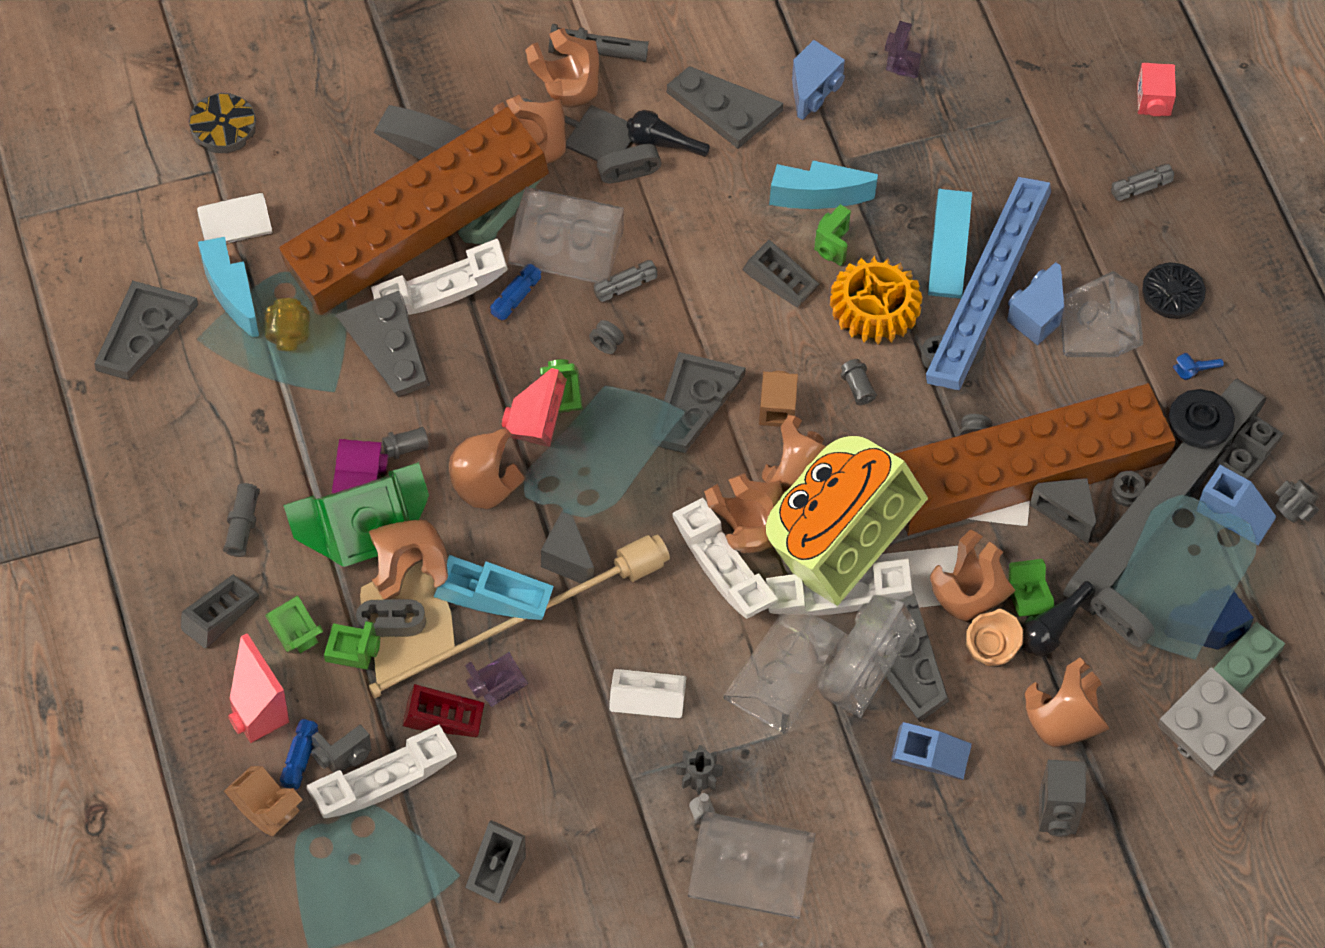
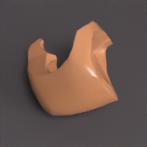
[525,28,599,108]
[493,94,566,164]
[762,415,826,493]
[449,429,526,509]
[704,473,784,553]
[369,520,448,600]
[930,530,1016,622]
[1025,658,1109,747]

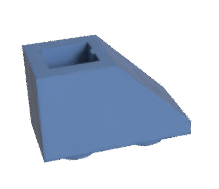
[792,40,845,120]
[1007,262,1064,345]
[1196,465,1276,546]
[891,722,972,780]

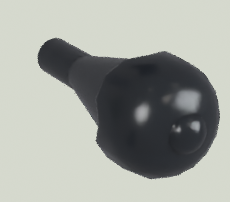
[626,110,710,157]
[1022,581,1095,657]

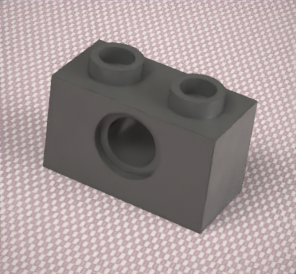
[1039,759,1086,837]

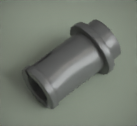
[841,359,877,405]
[382,427,429,460]

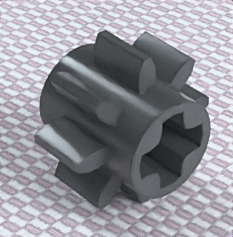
[1275,479,1320,523]
[676,745,723,795]

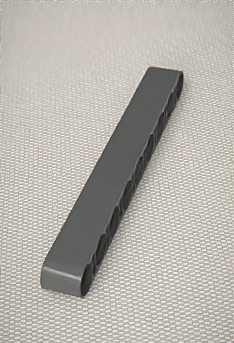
[1063,378,1267,615]

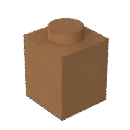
[759,371,798,427]

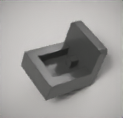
[311,724,372,773]

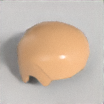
[966,609,1023,666]

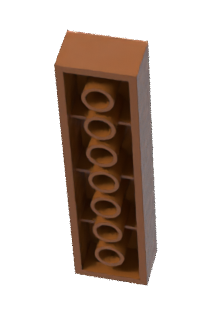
[278,106,549,315]
[894,383,1176,536]

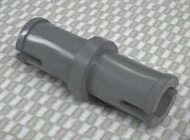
[223,483,260,557]

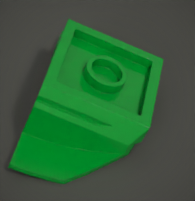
[283,462,429,567]

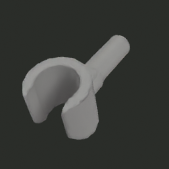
[689,793,717,823]

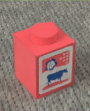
[1137,63,1176,117]

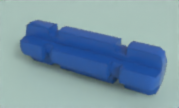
[490,263,541,321]
[280,719,318,790]

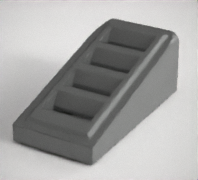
[742,240,819,308]
[181,574,259,648]

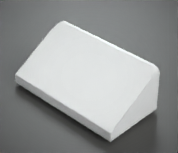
[197,193,273,244]
[609,669,686,718]

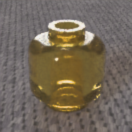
[265,298,310,351]

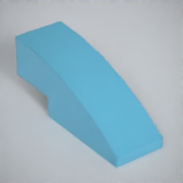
[769,161,878,209]
[928,189,972,299]
[198,237,259,337]
[434,555,554,620]

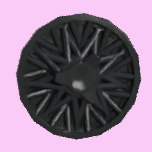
[1142,262,1206,319]
[1168,389,1235,448]

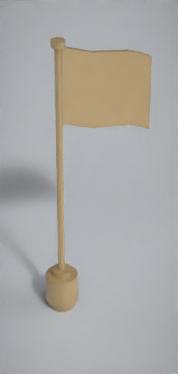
[360,534,670,698]

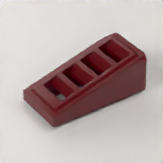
[402,684,485,738]

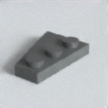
[666,66,784,149]
[94,280,198,380]
[336,290,430,397]
[652,352,746,453]
[855,593,949,722]

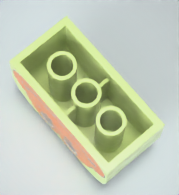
[766,436,928,606]

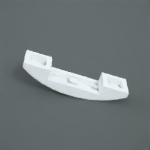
[371,238,508,315]
[673,498,778,619]
[766,559,913,616]
[307,725,457,818]

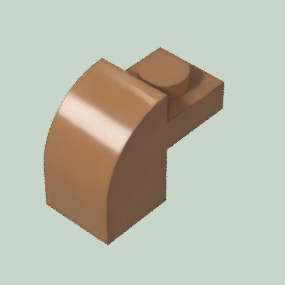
[224,766,303,836]

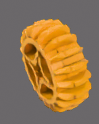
[830,256,923,345]

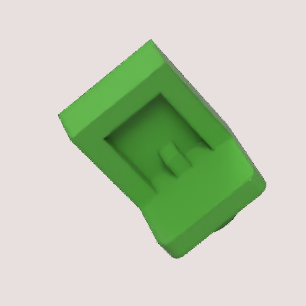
[814,204,851,266]
[540,359,583,413]
[1009,559,1054,617]
[265,596,323,653]
[324,621,380,670]

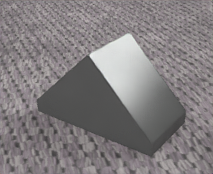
[1030,478,1097,544]
[541,508,594,584]
[465,820,526,904]

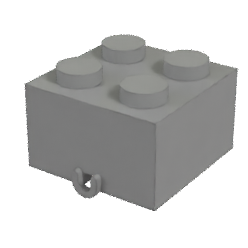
[1158,667,1266,777]

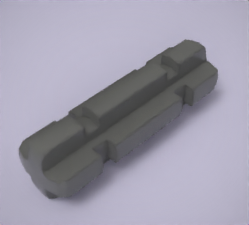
[1111,163,1175,201]
[594,260,658,302]

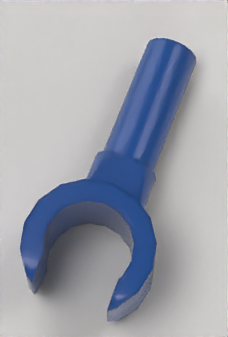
[1173,353,1224,380]

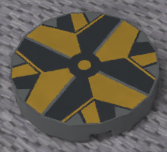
[189,93,256,153]

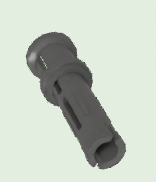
[548,24,649,62]

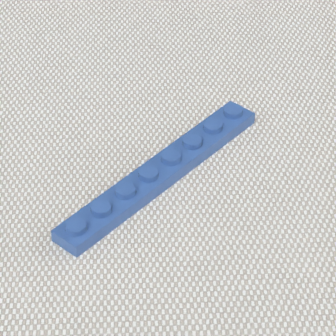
[926,177,1051,390]

